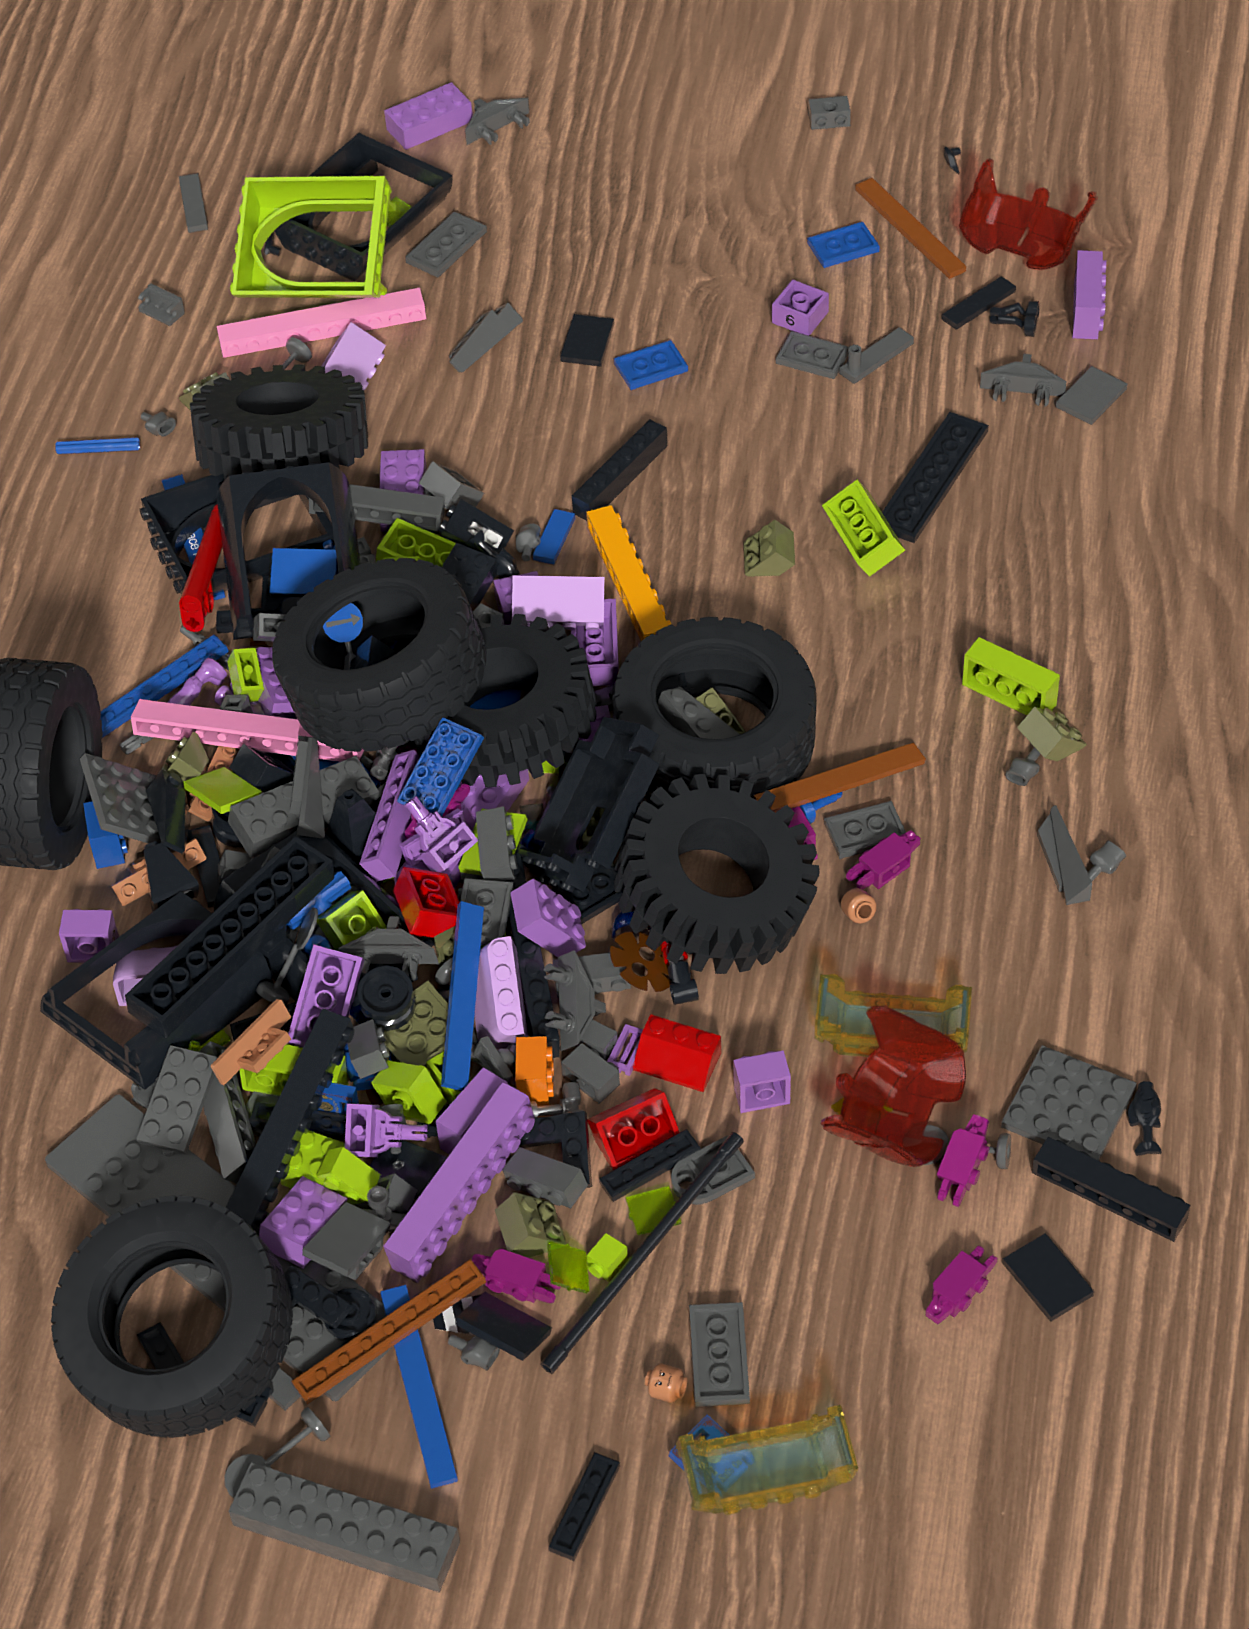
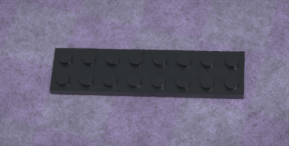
[882,412,989,543]

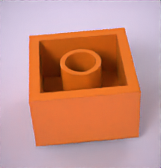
[515,1036,554,1106]

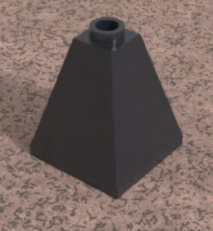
[327,789,376,861]
[144,841,199,912]

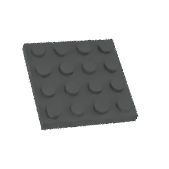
[80,753,162,844]
[1001,1045,1137,1161]

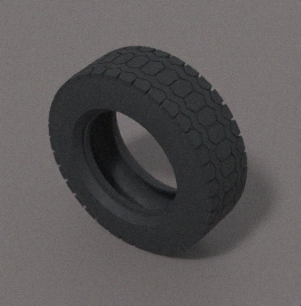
[51,1196,293,1438]

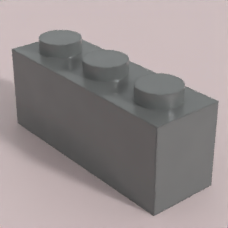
[476,806,518,881]
[553,953,631,998]
[502,1147,588,1208]

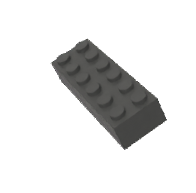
[228,756,379,858]

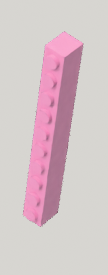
[217,288,426,358]
[131,699,364,762]

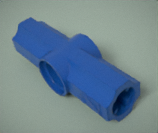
[287,871,351,930]

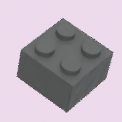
[419,461,485,510]

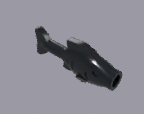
[466,530,520,579]
[1128,1081,1162,1156]

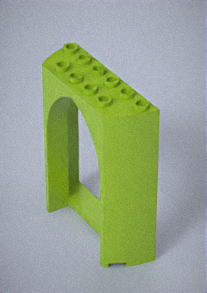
[230,176,396,298]

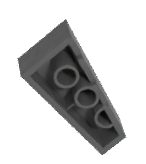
[657,687,740,739]

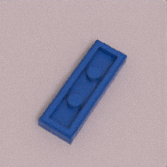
[533,509,575,565]

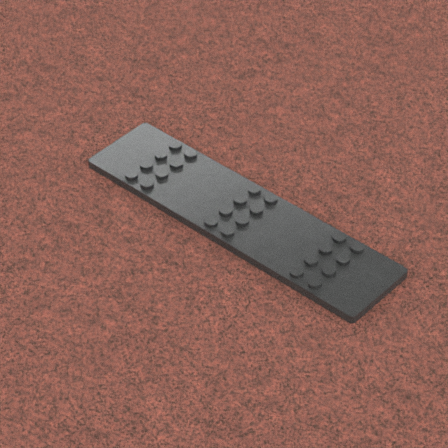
[45,1095,393,1401]

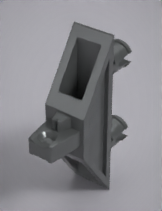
[465,98,530,145]
[980,354,1067,407]
[337,917,439,981]
[543,950,606,1051]

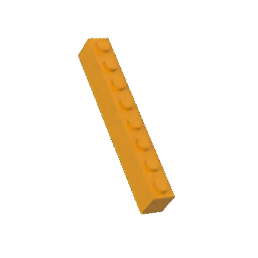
[587,505,671,641]

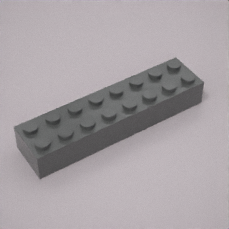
[228,1462,460,1593]

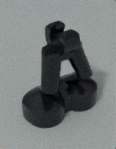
[990,301,1040,337]

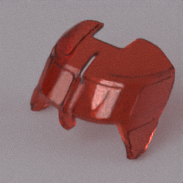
[959,158,1098,270]
[820,1005,966,1167]

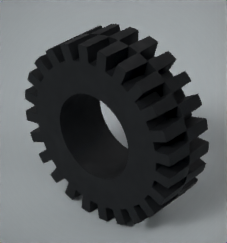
[190,364,368,479]
[414,614,597,787]
[614,774,820,974]

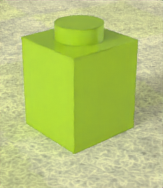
[587,1233,628,1282]

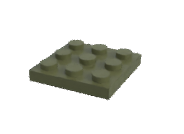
[384,981,448,1068]

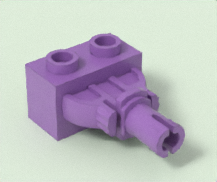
[404,796,478,872]
[345,1104,428,1157]

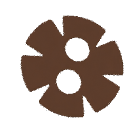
[610,932,671,992]

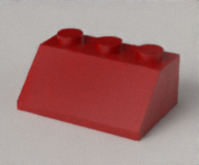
[393,867,460,937]
[633,1014,721,1092]
[587,1088,680,1170]

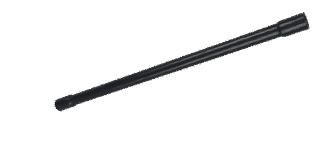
[541,1132,744,1374]

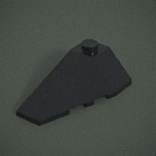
[146,770,191,854]

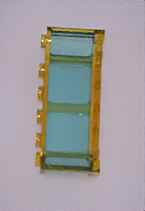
[815,974,972,1063]
[676,1405,858,1515]

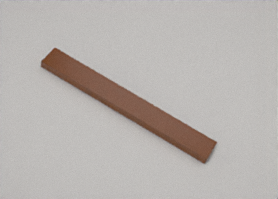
[855,178,966,279]
[753,742,926,813]
[291,1259,486,1405]

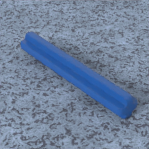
[55,438,140,454]

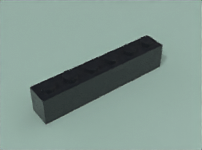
[572,419,668,521]
[1032,1137,1191,1242]

